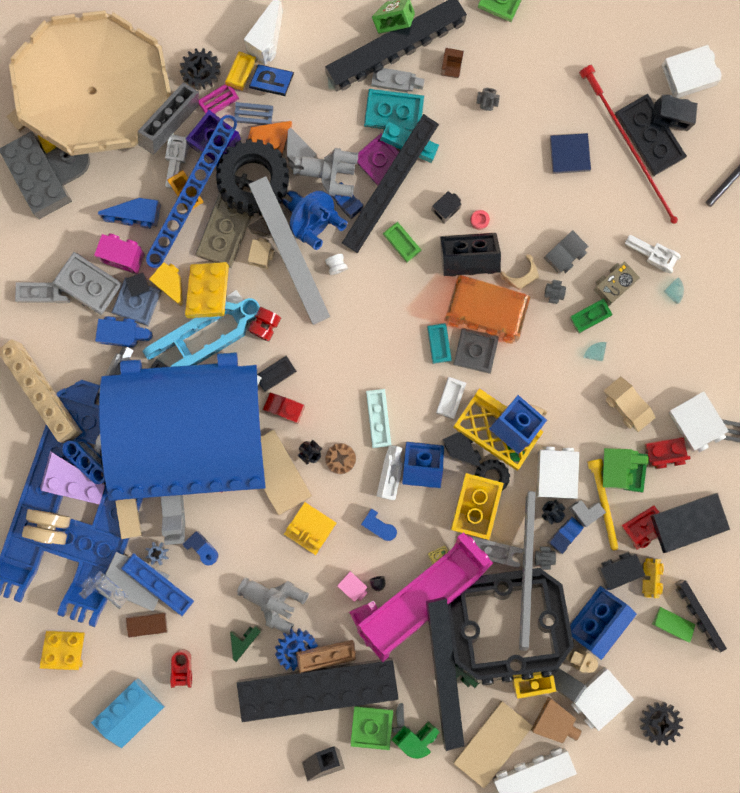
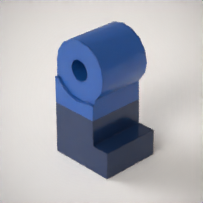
[331,182,363,220]
[547,517,584,554]
[182,531,219,566]

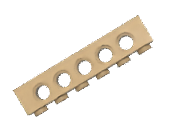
[0,339,82,443]

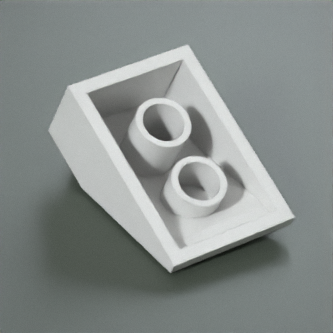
[244,0,283,65]

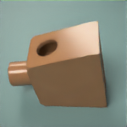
[531,696,582,743]

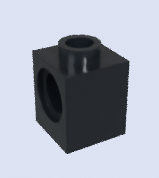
[431,191,462,224]

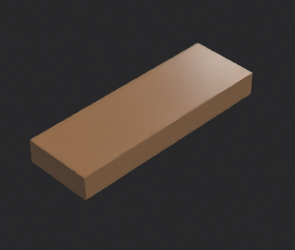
[296,640,356,673]

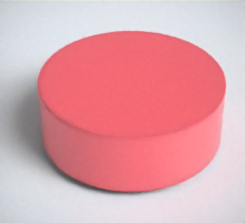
[470,210,490,230]

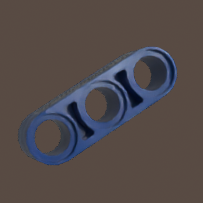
[62,438,106,484]

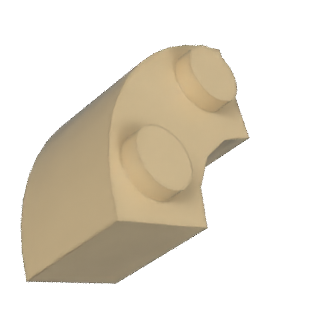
[604,376,656,432]

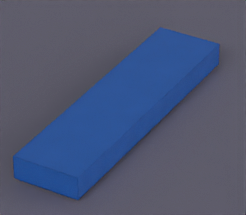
[121,553,194,616]

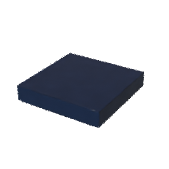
[550,133,591,174]

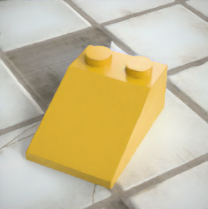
[450,473,504,540]

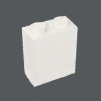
[662,45,721,98]
[669,392,729,453]
[536,447,579,499]
[571,667,634,731]

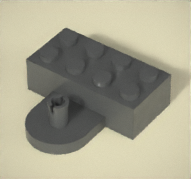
[0,131,90,219]

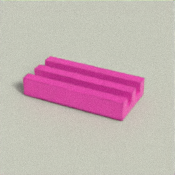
[199,84,239,114]

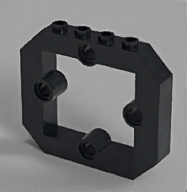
[448,568,574,686]

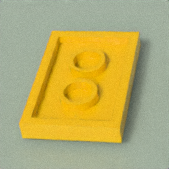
[185,262,229,318]

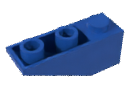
[98,198,161,229]

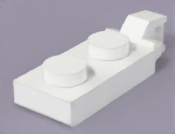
[377,445,403,500]

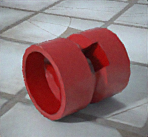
[248,307,282,342]

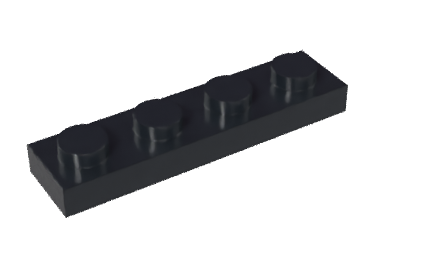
[675,579,727,653]

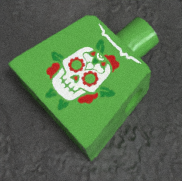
[372,0,415,34]

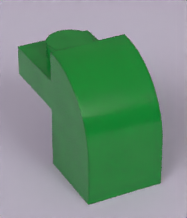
[391,722,440,759]

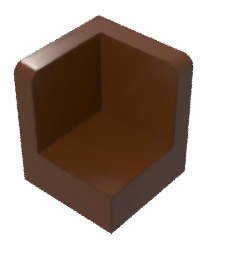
[441,48,464,78]

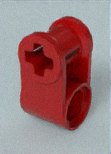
[170,649,193,688]

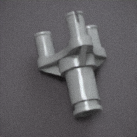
[293,148,358,197]
[237,577,309,635]

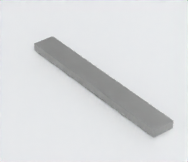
[248,176,330,325]
[519,491,536,651]

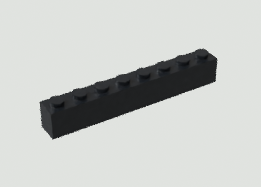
[325,0,467,92]

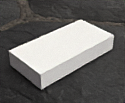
[436,377,466,419]

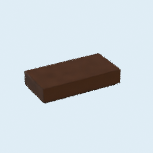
[126,613,168,638]

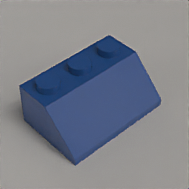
[570,586,637,660]

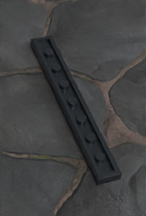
[342,114,439,253]
[426,597,464,751]

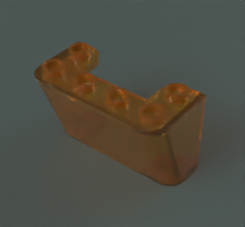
[444,275,531,344]

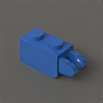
[95,316,153,348]

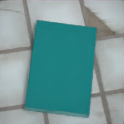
[364,89,424,132]

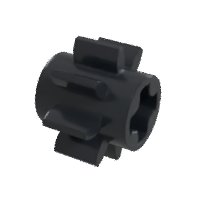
[298,440,322,465]
[542,499,566,525]

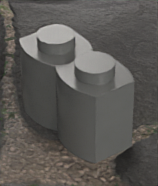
[544,230,589,274]

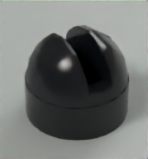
[369,576,386,591]

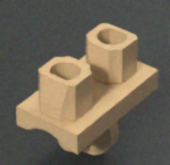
[566,648,598,673]

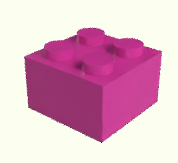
[94,233,145,275]

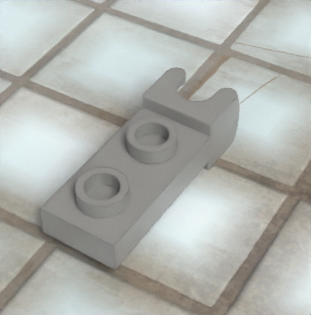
[15,282,70,303]
[471,536,523,568]

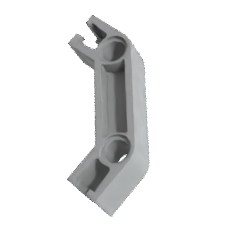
[161,495,185,545]

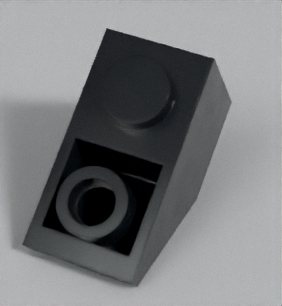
[442,432,482,467]
[302,746,345,782]

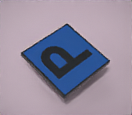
[249,64,294,97]

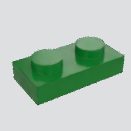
[569,298,613,334]

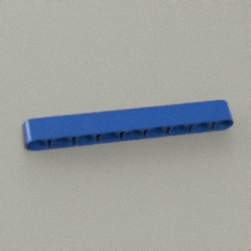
[146,115,237,268]

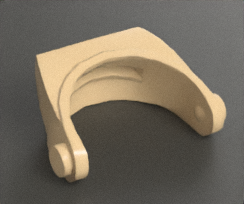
[499,254,539,290]

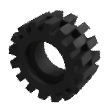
[474,459,510,491]

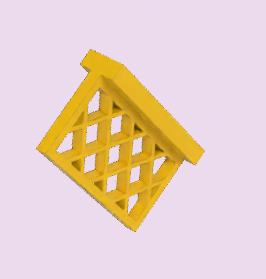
[453,388,544,471]

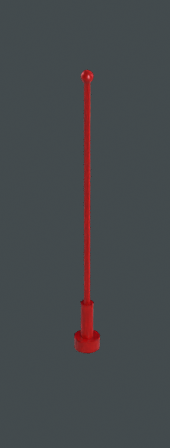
[579,65,678,224]

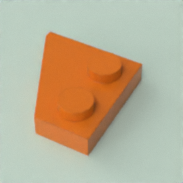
[248,121,292,156]

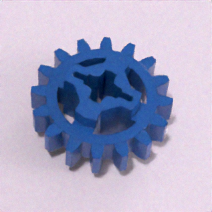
[275,628,318,671]

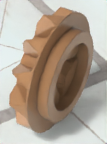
[325,443,356,474]

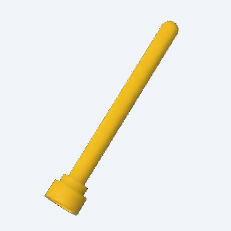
[587,458,618,551]

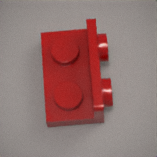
[645,437,691,469]
[622,505,660,550]

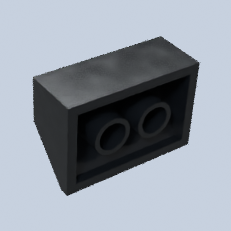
[440,233,501,277]

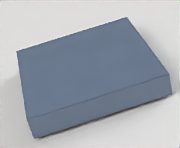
[112,277,162,326]

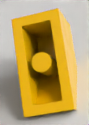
[149,262,183,306]
[512,675,556,699]

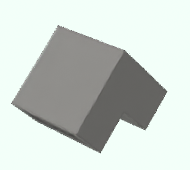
[569,500,606,527]

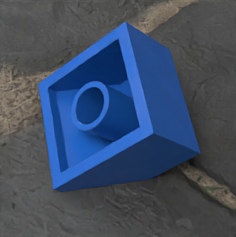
[489,395,547,454]
[402,442,444,488]

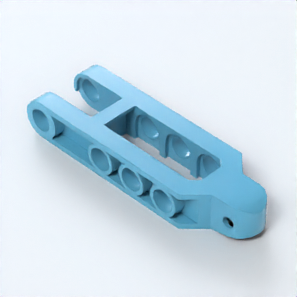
[142,298,260,367]

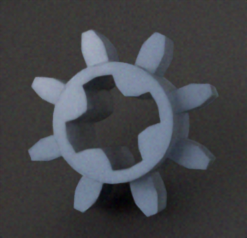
[145,542,170,565]

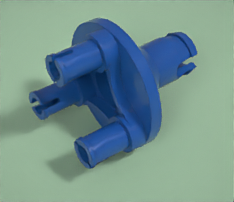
[283,191,348,250]

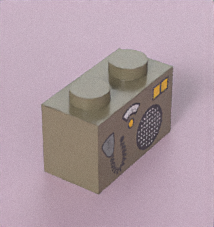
[594,261,640,306]

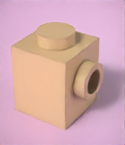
[248,238,275,269]

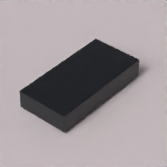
[257,355,297,392]

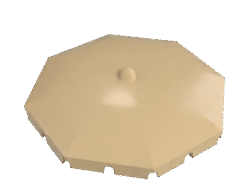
[9,10,171,156]

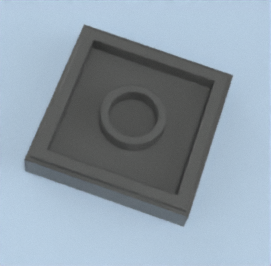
[453,328,499,374]

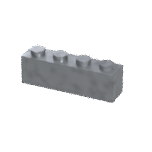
[137,82,199,155]

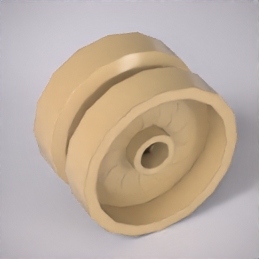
[22,509,71,545]

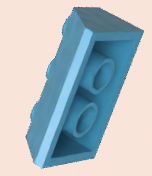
[91,678,165,748]

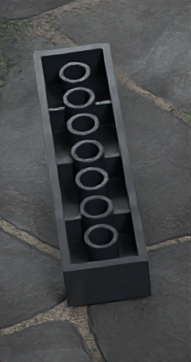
[237,658,399,722]

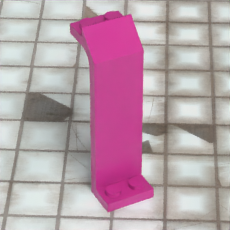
[357,532,493,662]

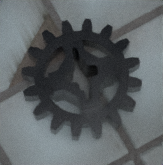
[180,48,221,90]
[639,701,683,746]

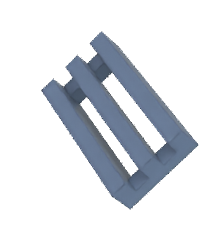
[234,102,273,125]

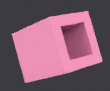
[337,571,368,602]

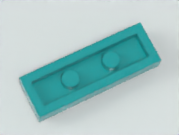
[380,122,439,163]

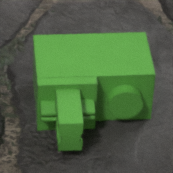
[603,448,648,489]

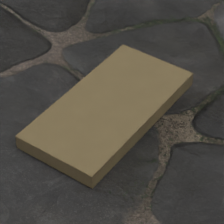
[195,192,251,269]

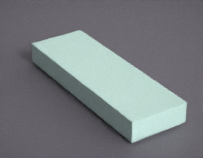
[366,389,391,448]

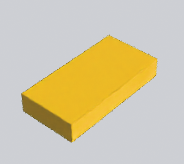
[225,51,256,91]

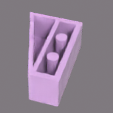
[40,451,105,504]

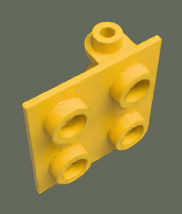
[284,502,337,555]
[39,631,85,670]

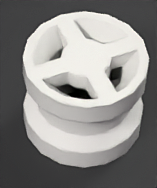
[325,254,348,275]

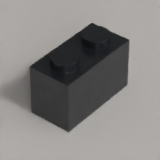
[653,95,698,131]
[597,551,646,590]

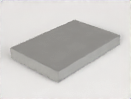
[52,252,123,315]
[99,552,170,611]

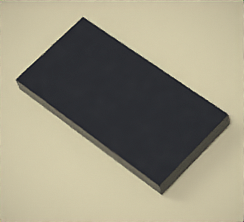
[615,94,687,176]
[650,493,730,553]

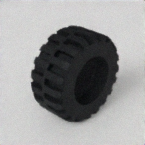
[216,139,289,216]

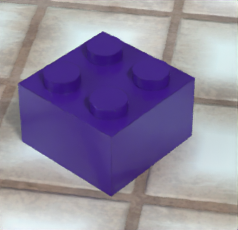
[185,110,241,167]

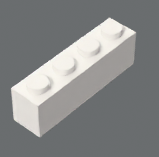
[493,747,577,793]

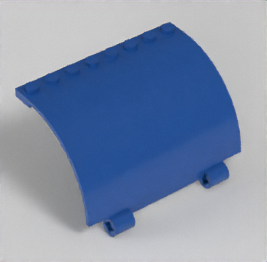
[99,352,266,501]

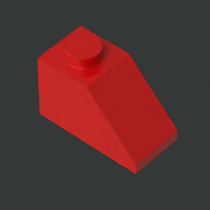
[263,392,305,424]

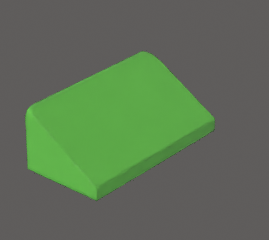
[652,607,696,643]

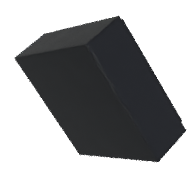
[125,272,150,298]

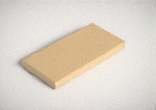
[261,430,312,515]
[453,701,533,789]

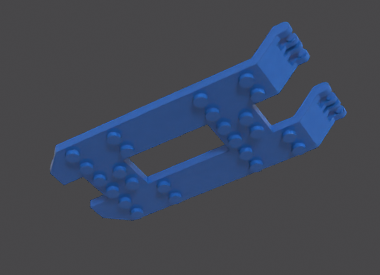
[0,380,143,627]

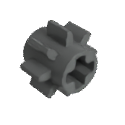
[476,88,500,111]
[544,280,566,304]
[535,546,556,570]

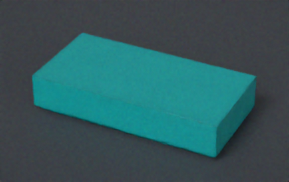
[427,323,452,364]

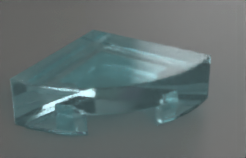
[664,277,684,304]
[583,342,607,362]

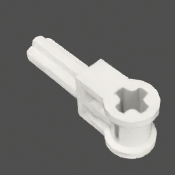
[165,133,189,189]
[625,235,681,274]

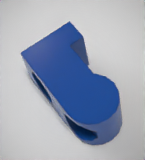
[361,509,397,541]

